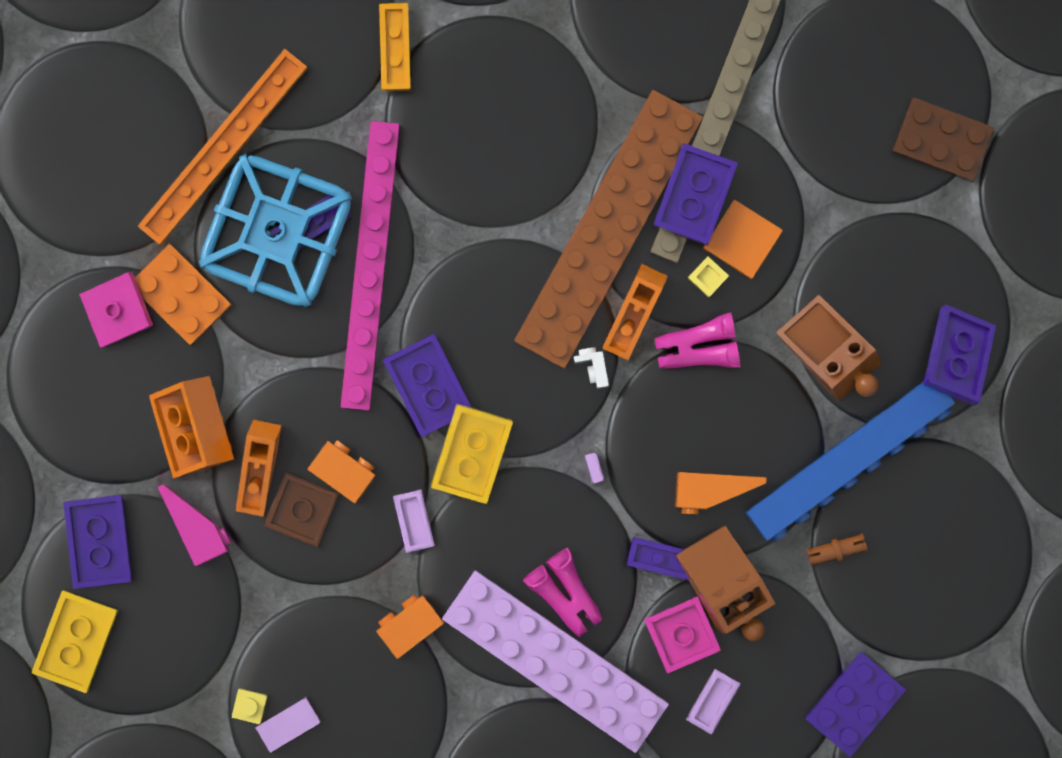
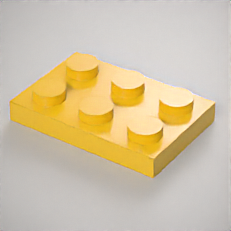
[430,404,513,504]
[31,590,118,693]

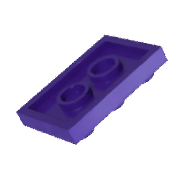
[653,143,738,246]
[923,304,996,406]
[382,334,472,437]
[63,495,133,589]
[804,652,906,757]

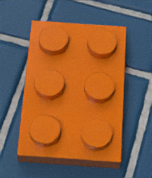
[135,243,232,346]

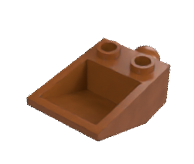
[776,295,882,402]
[675,526,775,641]

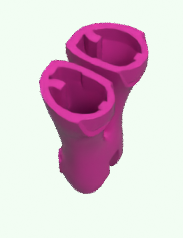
[654,312,741,369]
[522,547,603,637]

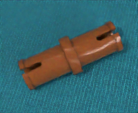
[806,533,868,567]

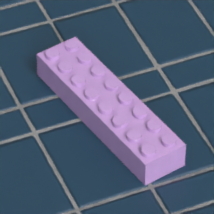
[442,570,669,753]

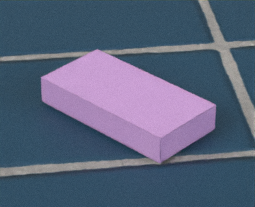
[393,490,435,553]
[686,669,740,735]
[255,697,321,753]

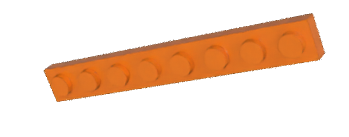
[138,49,308,246]

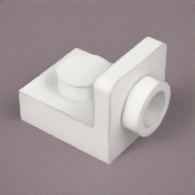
[574,347,609,389]

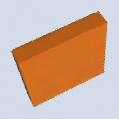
[703,200,783,279]

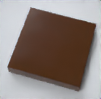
[264,472,340,548]

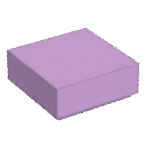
[584,453,604,484]

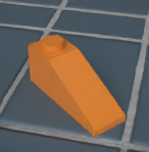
[602,264,668,360]
[235,420,282,517]
[675,472,766,515]

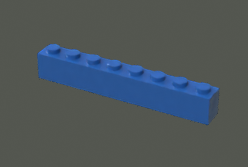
[744,381,955,542]

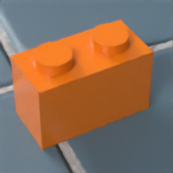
[307,440,377,504]
[376,594,445,659]

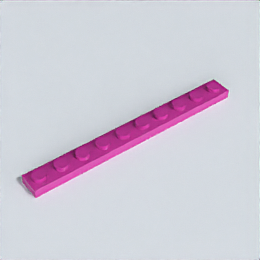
[341,121,400,411]

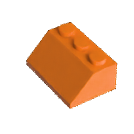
[149,376,234,479]

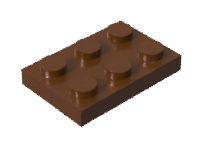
[892,97,994,182]

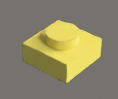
[688,256,729,298]
[231,688,268,724]

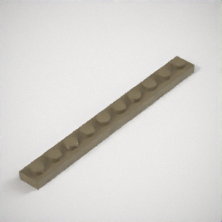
[650,0,780,264]

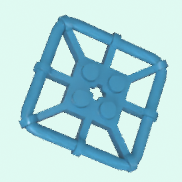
[199,154,352,307]

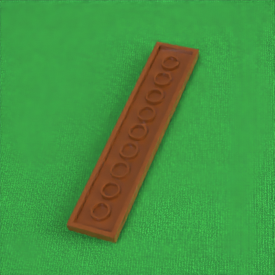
[514,90,703,369]

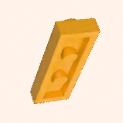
[379,3,411,91]

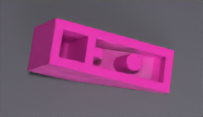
[158,485,231,566]

